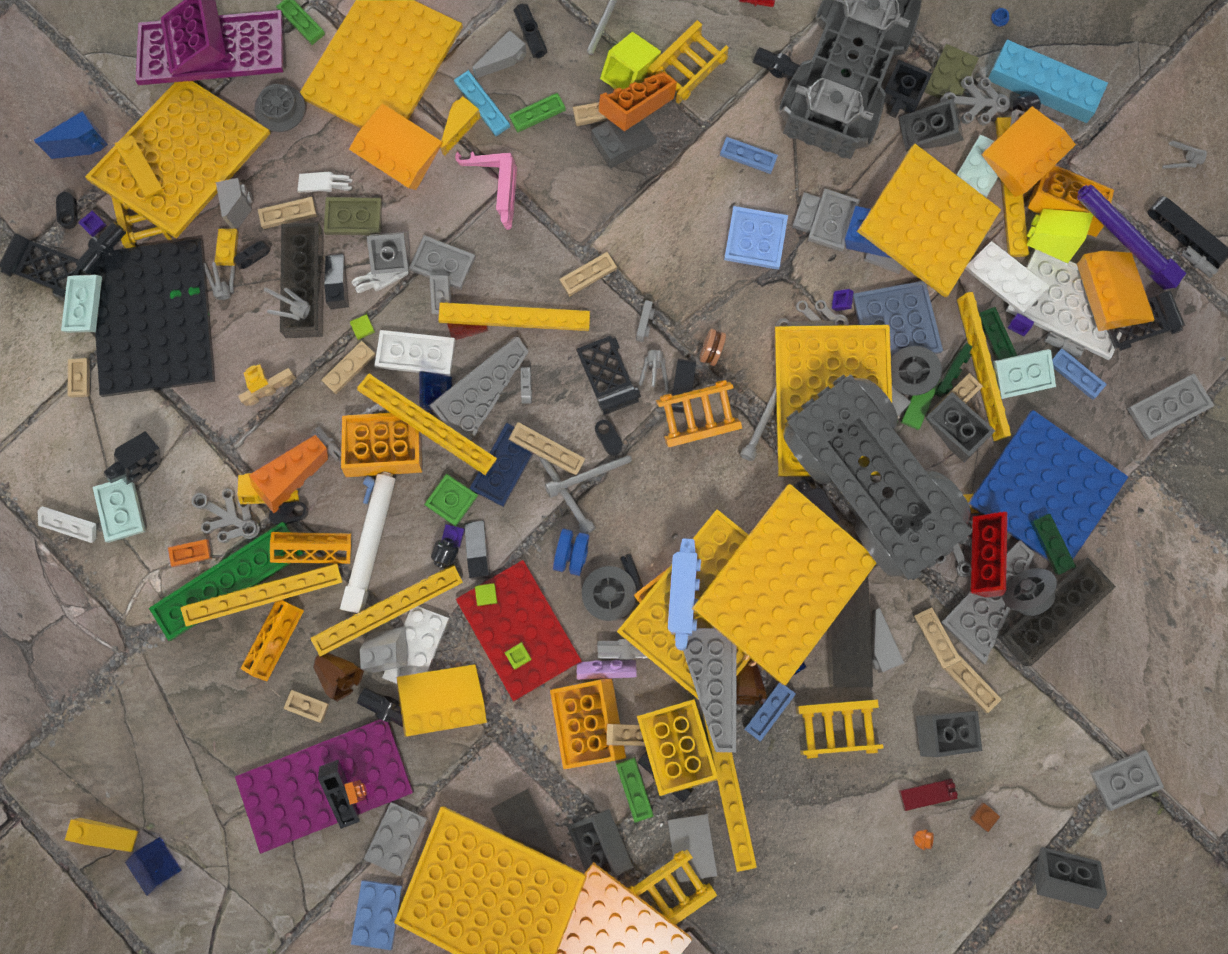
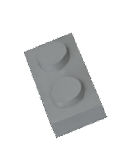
[792,192,821,233]
[430,275,451,314]
[636,300,655,342]

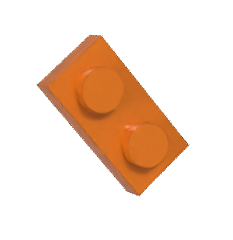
[168,539,212,567]
[344,780,367,805]

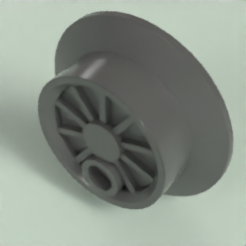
[254,84,306,132]
[891,346,942,396]
[582,566,637,621]
[1002,568,1057,616]

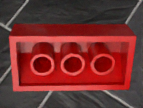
[971,512,1007,597]

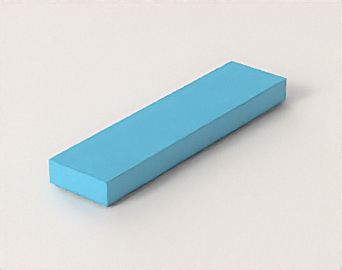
[454,70,510,137]

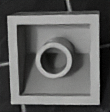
[216,178,253,230]
[367,232,410,274]
[360,627,408,673]

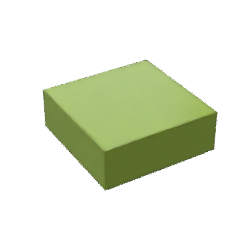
[350,314,375,340]
[475,583,497,606]
[504,642,532,670]

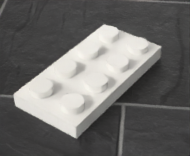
[965,241,1049,315]
[375,330,455,376]
[382,606,449,684]

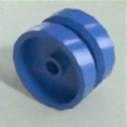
[553,529,590,576]

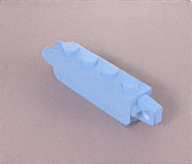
[668,539,701,651]

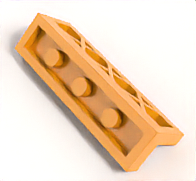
[270,532,351,564]
[240,600,304,682]

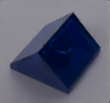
[419,371,452,415]
[125,837,182,896]

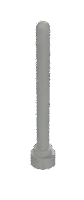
[587,0,617,55]
[740,387,776,461]
[545,455,632,498]
[540,457,596,534]

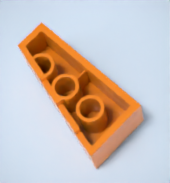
[598,72,677,132]
[249,435,328,513]

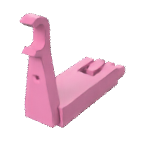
[455,152,517,230]

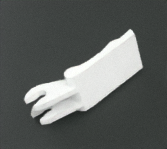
[298,172,352,193]
[351,271,408,293]

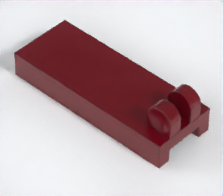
[899,778,958,811]

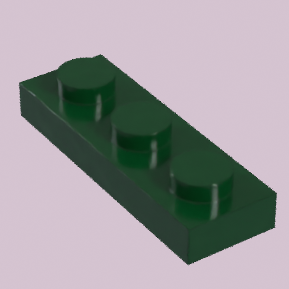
[979,307,1017,361]
[934,343,972,398]
[1030,514,1076,575]

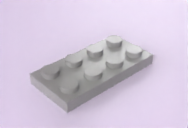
[1127,374,1214,441]

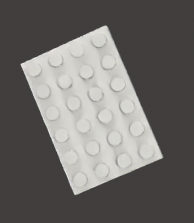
[1006,249,1126,360]

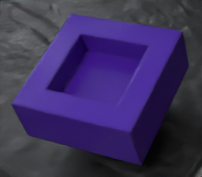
[78,211,107,237]
[832,289,854,311]
[1007,313,1034,337]
[441,524,465,548]

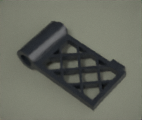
[0,234,82,298]
[1107,291,1186,351]
[576,336,641,416]

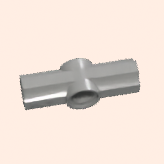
[598,639,648,660]

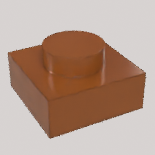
[970,803,1000,832]

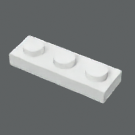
[38,506,96,543]

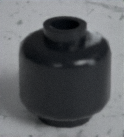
[1013,92,1041,112]
[431,538,459,568]

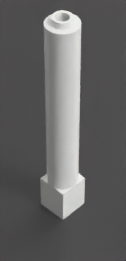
[340,472,396,613]

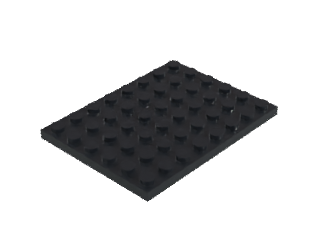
[91,238,215,397]

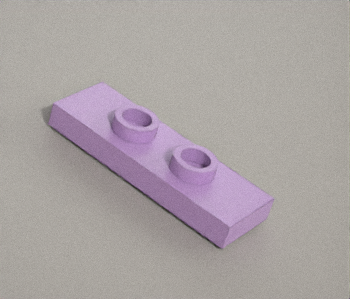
[577,660,637,680]

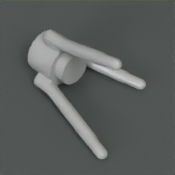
[1162,141,1207,169]
[204,262,235,300]
[264,288,310,321]
[639,350,669,392]

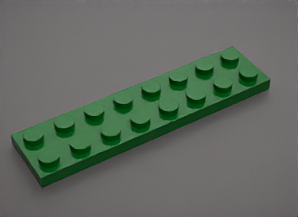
[149,522,305,641]

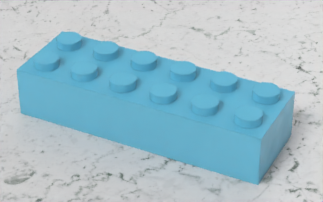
[988,40,1108,123]

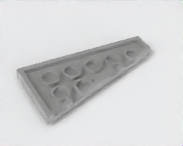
[429,336,529,441]
[941,540,1035,664]
[683,628,736,752]

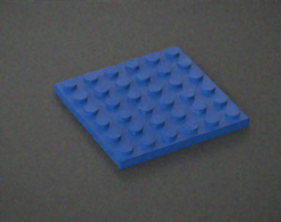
[968,410,1128,561]

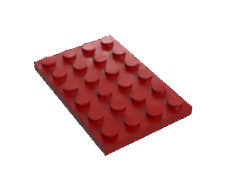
[456,560,581,702]

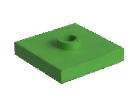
[424,474,478,527]

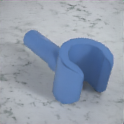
[363,476,376,504]

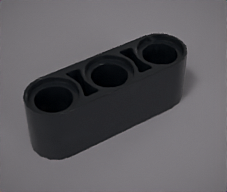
[671,359,696,414]

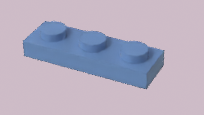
[720,137,778,174]
[1052,349,1107,400]
[744,683,796,742]

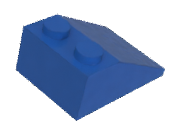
[34,111,108,159]
[845,206,893,259]

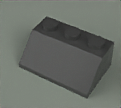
[567,809,633,877]
[1035,847,1107,910]

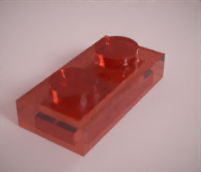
[447,323,488,340]

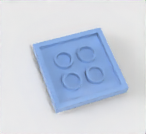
[724,206,788,270]

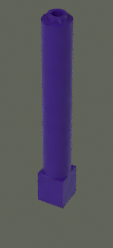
[1077,185,1186,290]

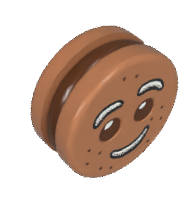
[699,329,726,366]

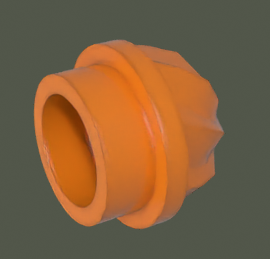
[913,829,934,850]

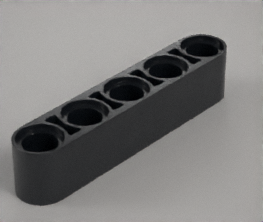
[1147,196,1228,269]

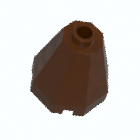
[313,652,364,702]
[736,659,766,705]

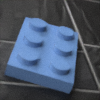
[351,880,403,950]

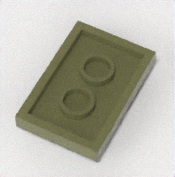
[924,44,979,105]
[324,197,382,235]

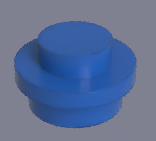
[991,8,1009,27]

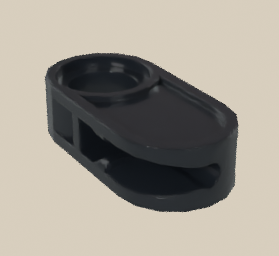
[56,192,78,229]
[234,240,270,269]
[595,420,623,456]
[269,501,309,525]

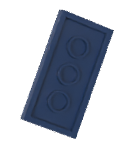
[469,423,534,508]

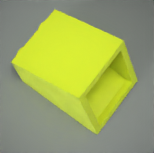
[600,32,661,89]
[1027,209,1093,263]

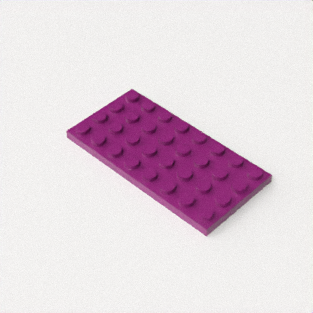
[135,10,283,86]
[235,719,414,854]

